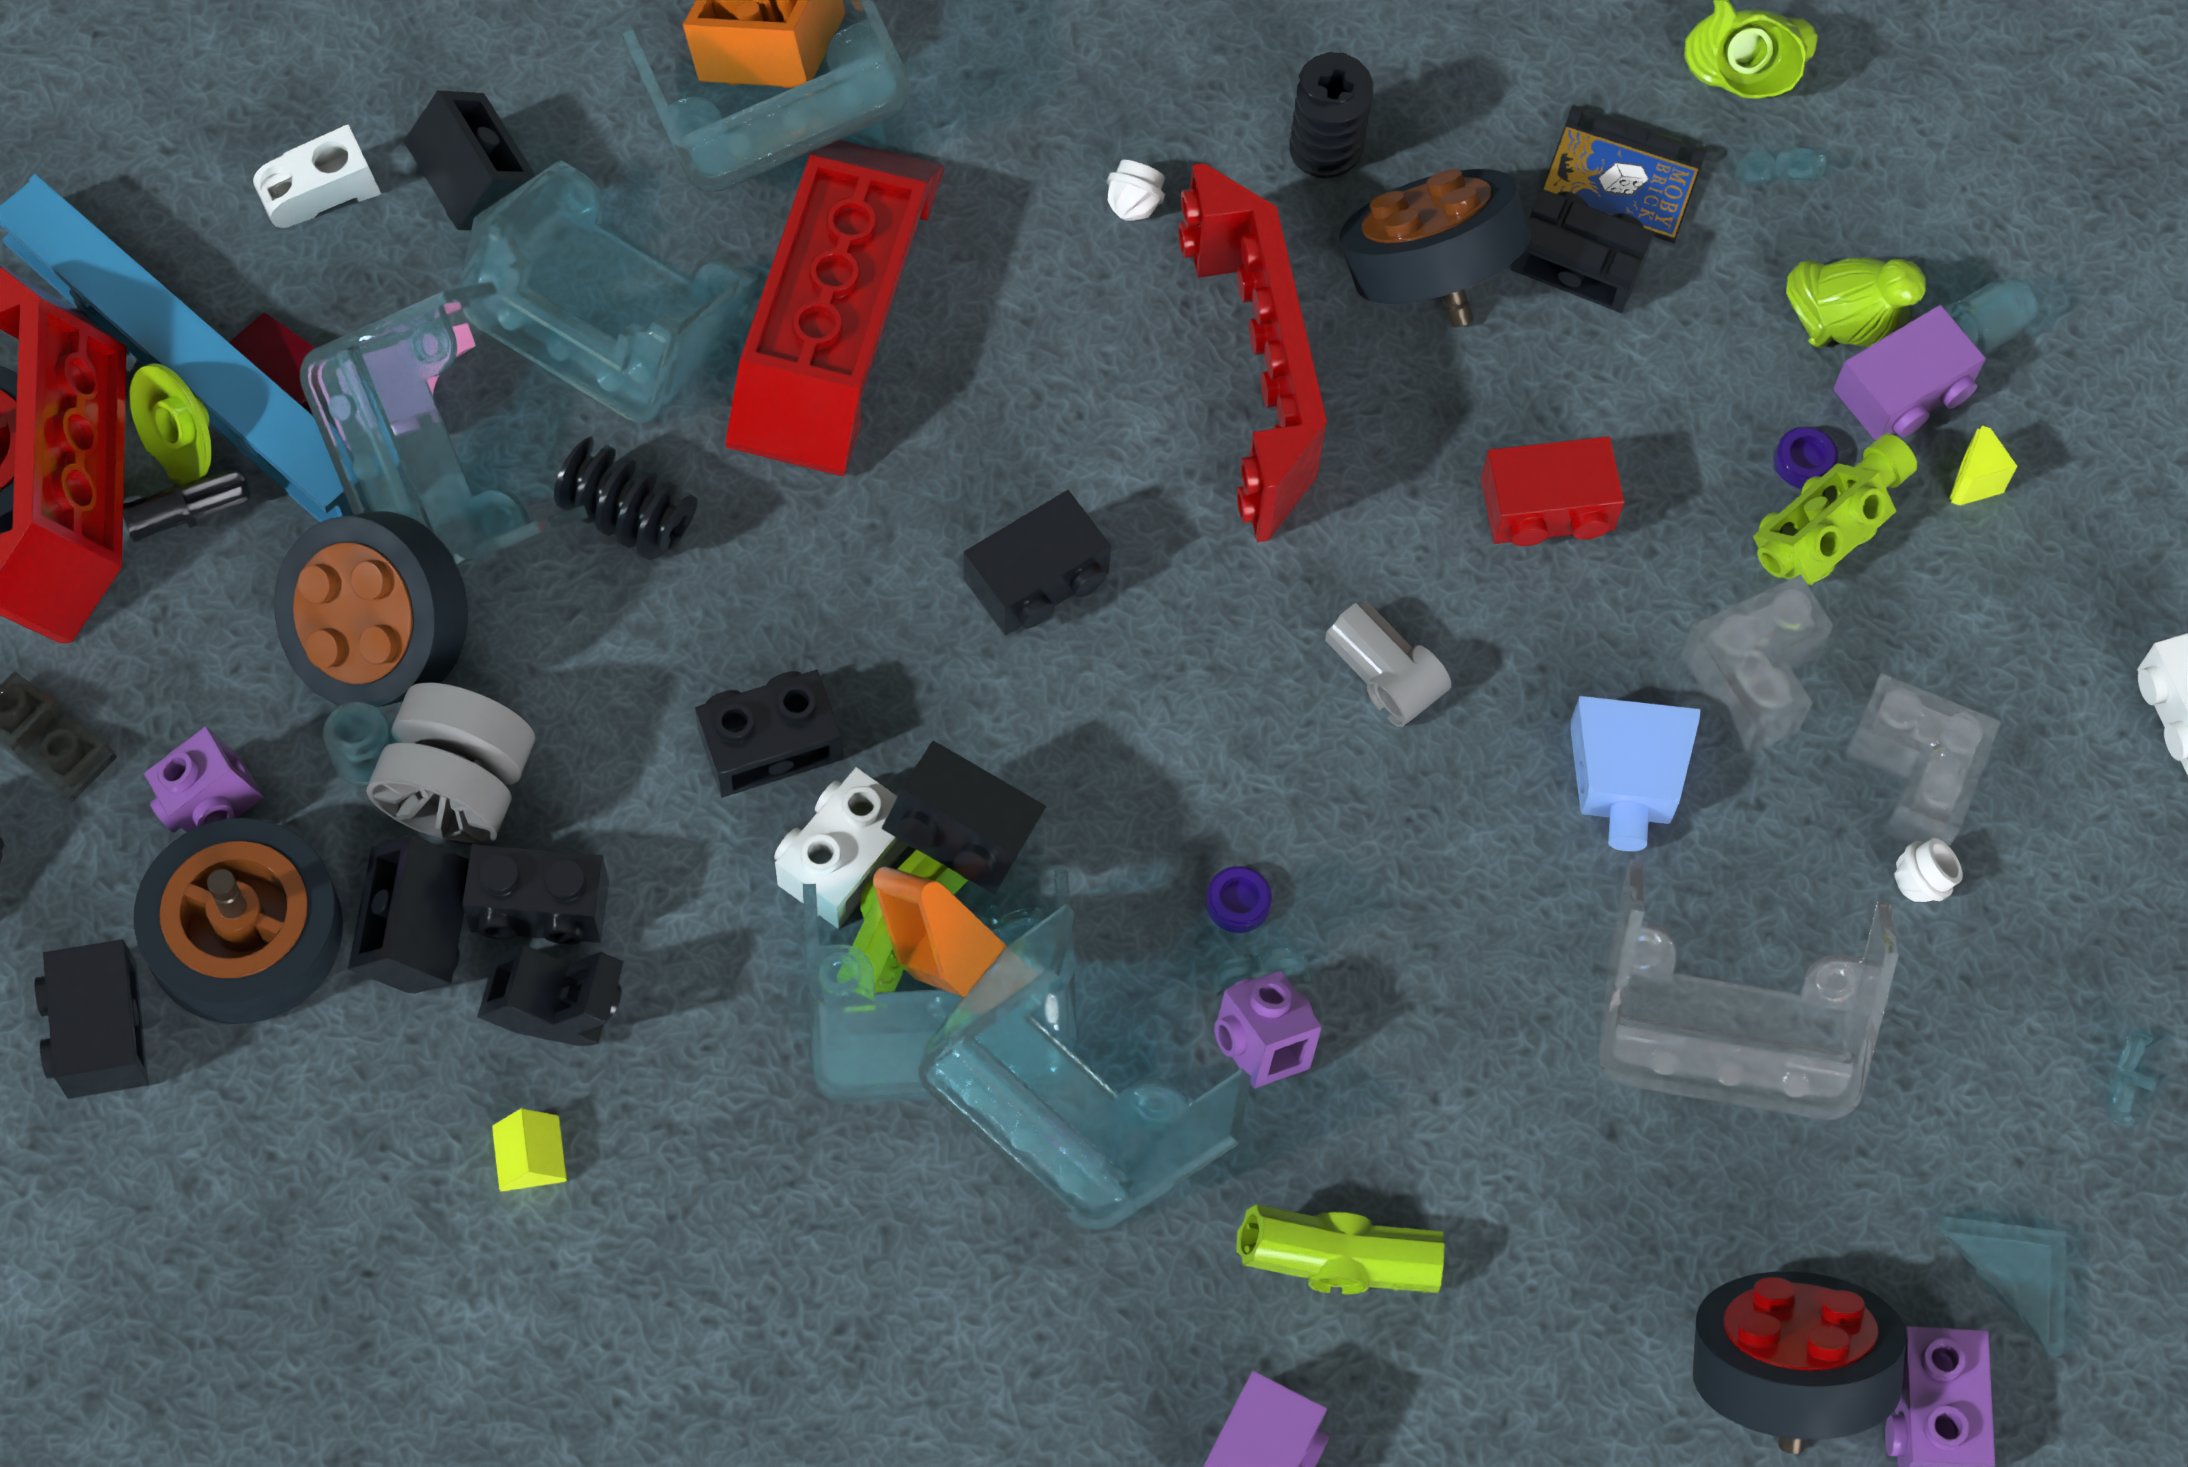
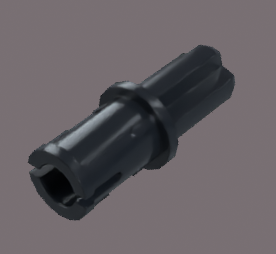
[122,467,250,542]

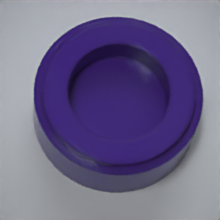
[1774,427,1838,488]
[1206,866,1272,933]

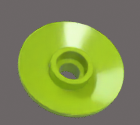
[130,363,212,484]

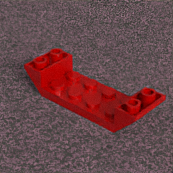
[725,138,944,477]
[1178,163,1327,543]
[0,265,127,643]

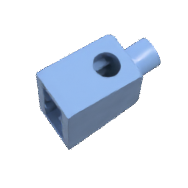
[1570,696,1700,851]

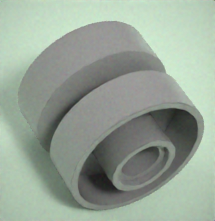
[366,683,535,845]

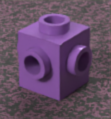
[143,726,264,833]
[1214,970,1322,1089]

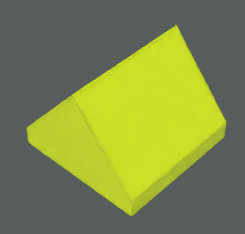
[1949,425,2018,506]
[492,1108,567,1192]

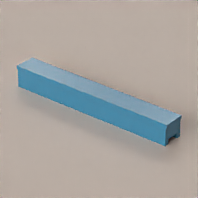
[0,174,381,522]

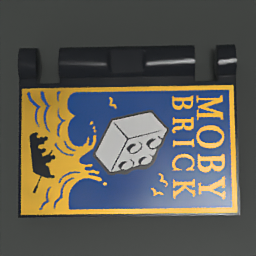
[1542,105,1708,243]

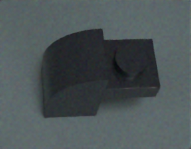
[477,945,624,1046]

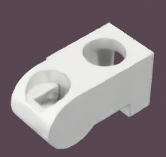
[253,124,381,228]

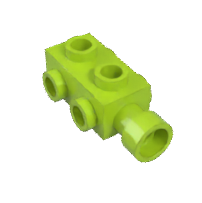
[1753,433,1917,585]

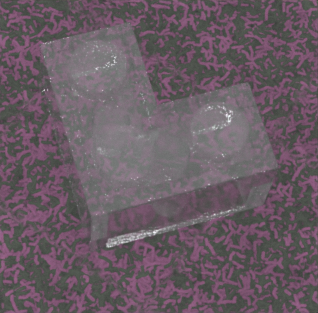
[1681,574,1834,758]
[1845,673,2001,847]

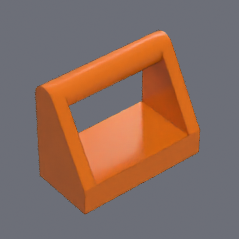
[873,867,1007,998]

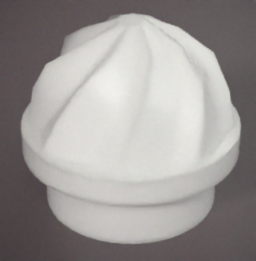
[1107,160,1165,221]
[1894,838,1963,902]

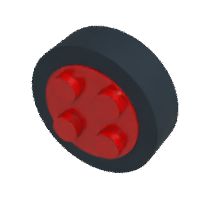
[1693,1271,1906,1454]

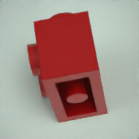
[1480,436,1624,546]

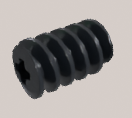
[1289,52,1373,178]
[554,436,698,560]

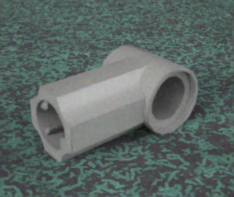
[1325,600,1452,727]

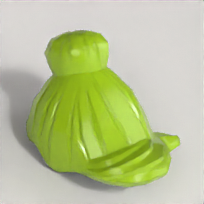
[1684,0,1818,99]
[1786,257,1926,348]

